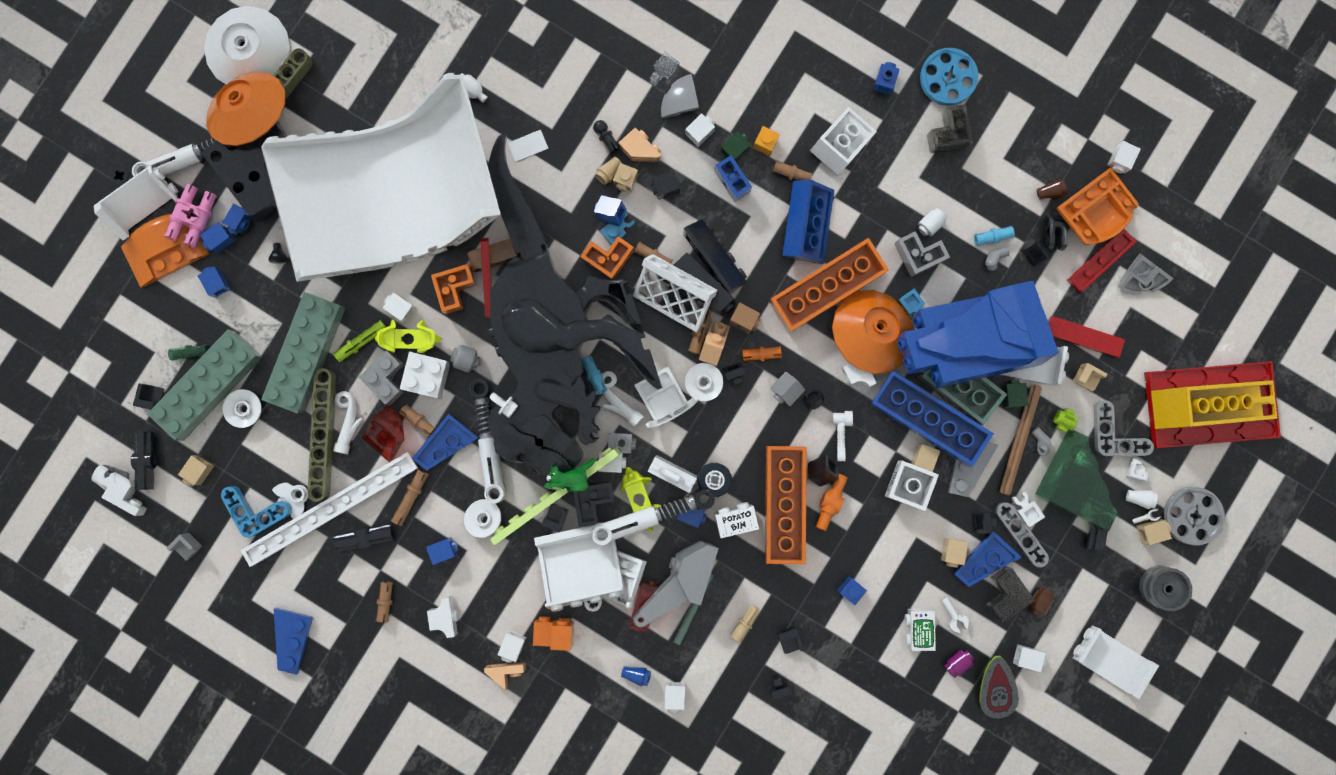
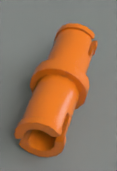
[743,346,782,362]

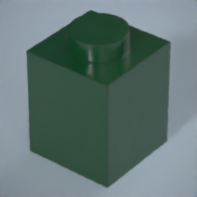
[720,131,751,162]
[1002,380,1028,408]

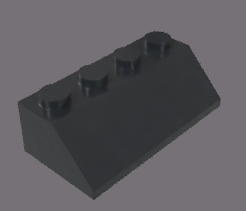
[683,219,747,294]

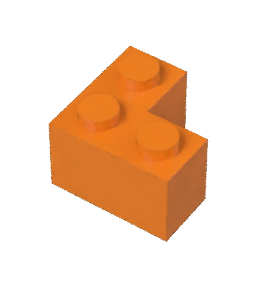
[580,236,634,280]
[431,264,477,314]
[533,616,575,651]

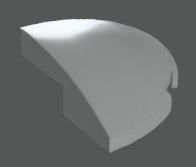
[661,74,699,118]
[1118,254,1174,294]

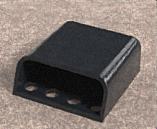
[201,121,287,219]

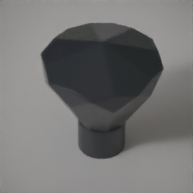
[268,243,288,264]

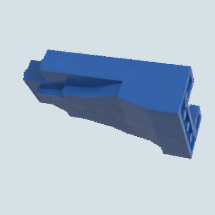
[897,281,1059,388]

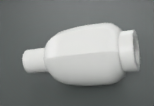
[460,73,488,103]

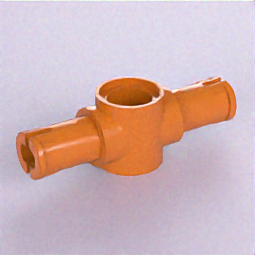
[816,474,848,531]

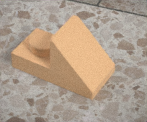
[484,662,526,690]

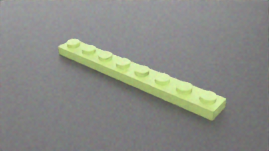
[490,447,621,545]

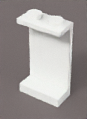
[94,165,179,240]
[999,346,1069,386]
[1073,625,1159,699]

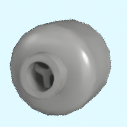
[450,345,480,372]

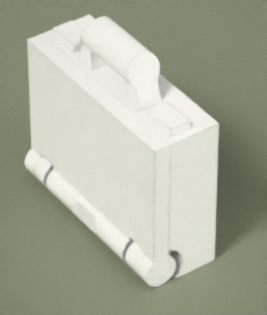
[648,455,697,493]

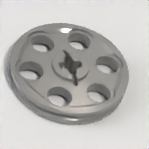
[1164,487,1225,545]

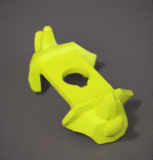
[375,320,443,353]
[620,467,662,531]

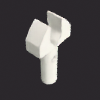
[942,597,969,633]

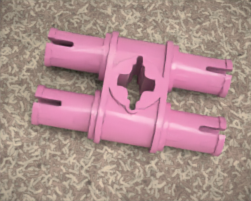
[164,184,217,248]

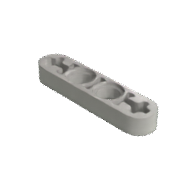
[995,502,1049,567]

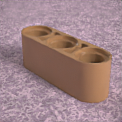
[467,239,517,272]

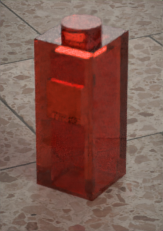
[628,579,660,634]

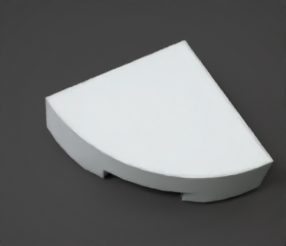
[1126,458,1148,482]

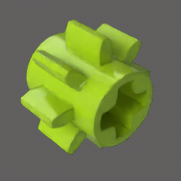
[1053,408,1078,432]

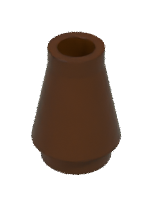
[1036,179,1067,200]

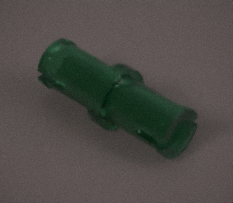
[168,344,210,361]

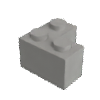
[894,231,950,277]
[359,350,405,406]

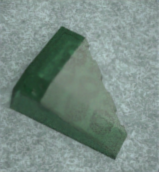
[1035,429,1118,531]

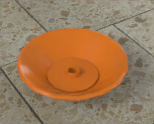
[206,72,285,146]
[832,290,914,374]

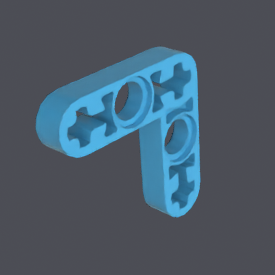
[221,486,292,538]

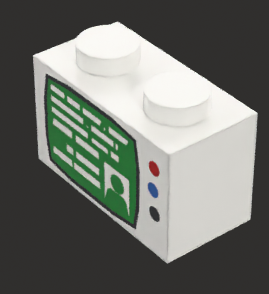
[905,609,936,651]

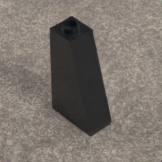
[660,252,736,317]

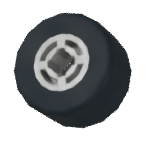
[697,463,732,497]

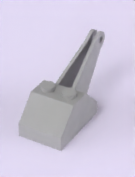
[633,540,719,627]

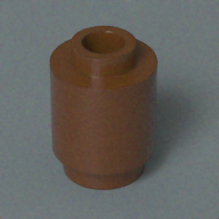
[1028,587,1055,617]

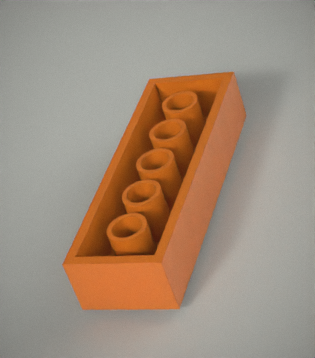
[769,238,889,333]
[765,446,806,564]

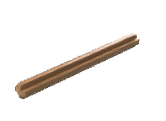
[999,384,1042,495]

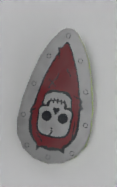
[979,656,1019,719]

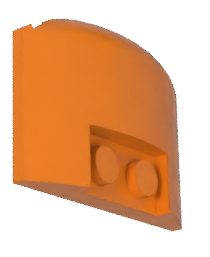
[1056,167,1139,245]
[121,214,210,288]

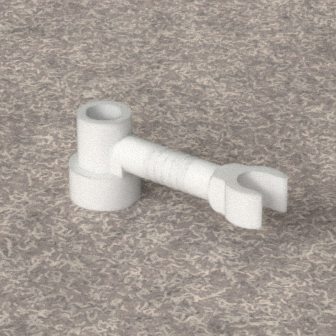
[833,411,853,461]

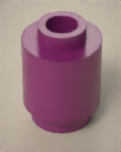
[944,650,974,678]

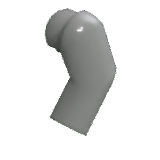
[985,247,1009,271]
[1031,427,1051,456]

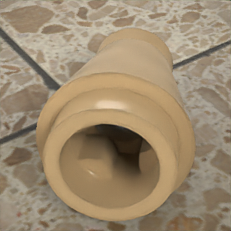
[595,157,621,185]

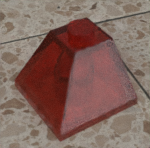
[362,405,405,462]

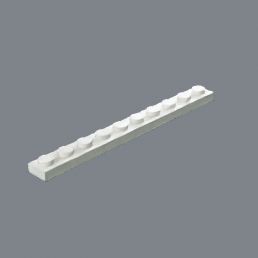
[240,452,419,567]

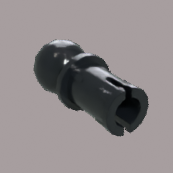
[593,120,620,154]

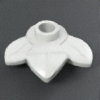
[272,483,308,519]

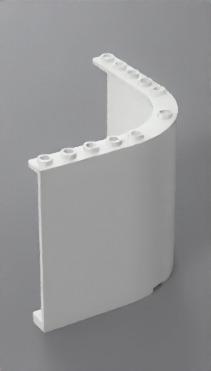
[261,73,501,282]

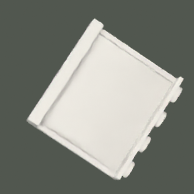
[534,522,625,612]

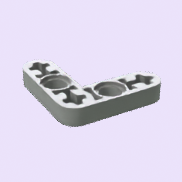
[1094,400,1154,456]

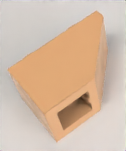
[619,127,661,162]
[699,320,730,366]

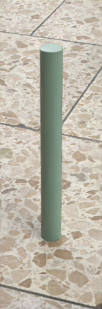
[673,574,714,645]

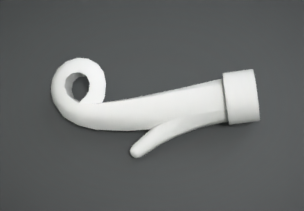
[601,371,644,428]
[333,391,363,454]

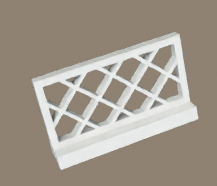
[633,254,718,332]

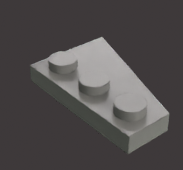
[948,443,998,497]

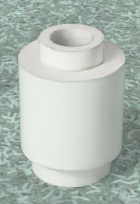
[918,208,947,237]

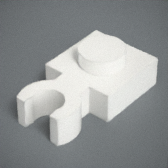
[1012,491,1045,528]

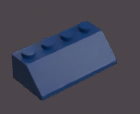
[782,180,834,264]

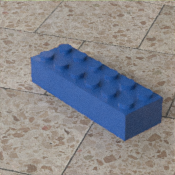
[871,371,994,468]

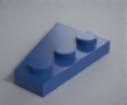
[412,414,479,471]
[953,531,1022,587]
[274,608,313,675]

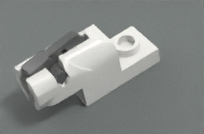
[91,465,147,516]

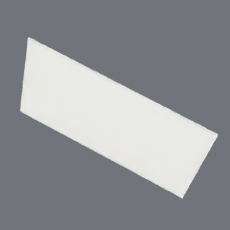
[508,130,548,162]

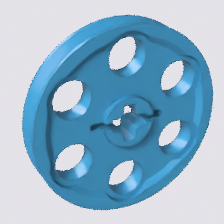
[920,48,978,106]

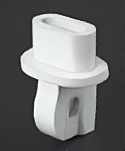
[489,392,518,418]

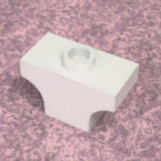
[841,363,877,388]
[427,596,458,638]

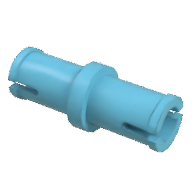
[974,226,1015,246]
[582,356,607,395]

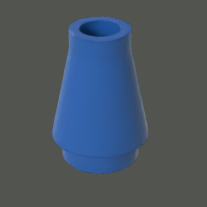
[621,666,651,687]

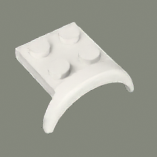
[635,367,698,428]
[605,550,647,608]

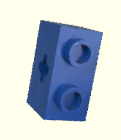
[714,155,752,202]

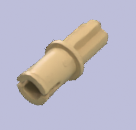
[731,605,760,643]

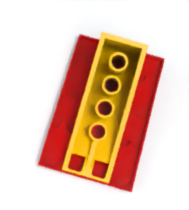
[1144,361,1281,448]

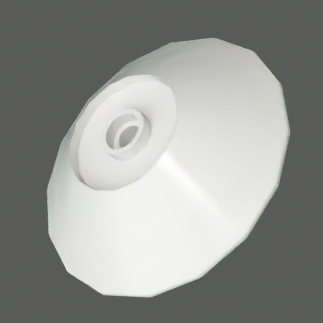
[204,6,290,84]

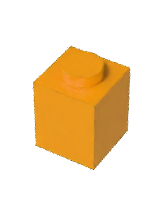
[753,126,780,157]

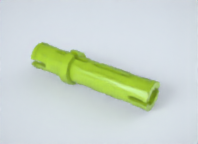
[333,319,386,363]

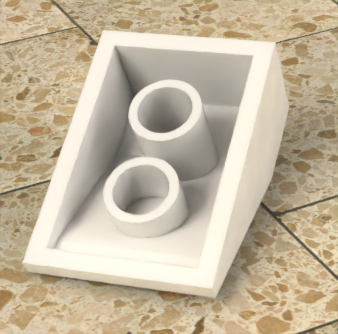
[810,107,877,175]

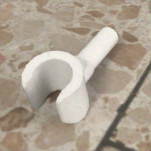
[1132,508,1161,524]

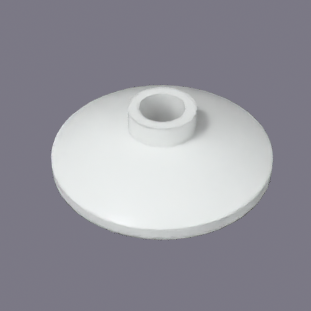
[685,363,723,401]
[223,389,262,428]
[464,499,501,538]

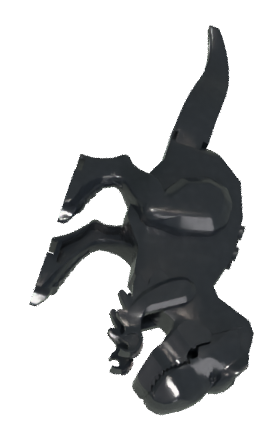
[488,133,662,477]

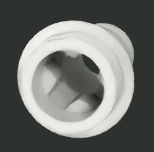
[1126,490,1158,509]

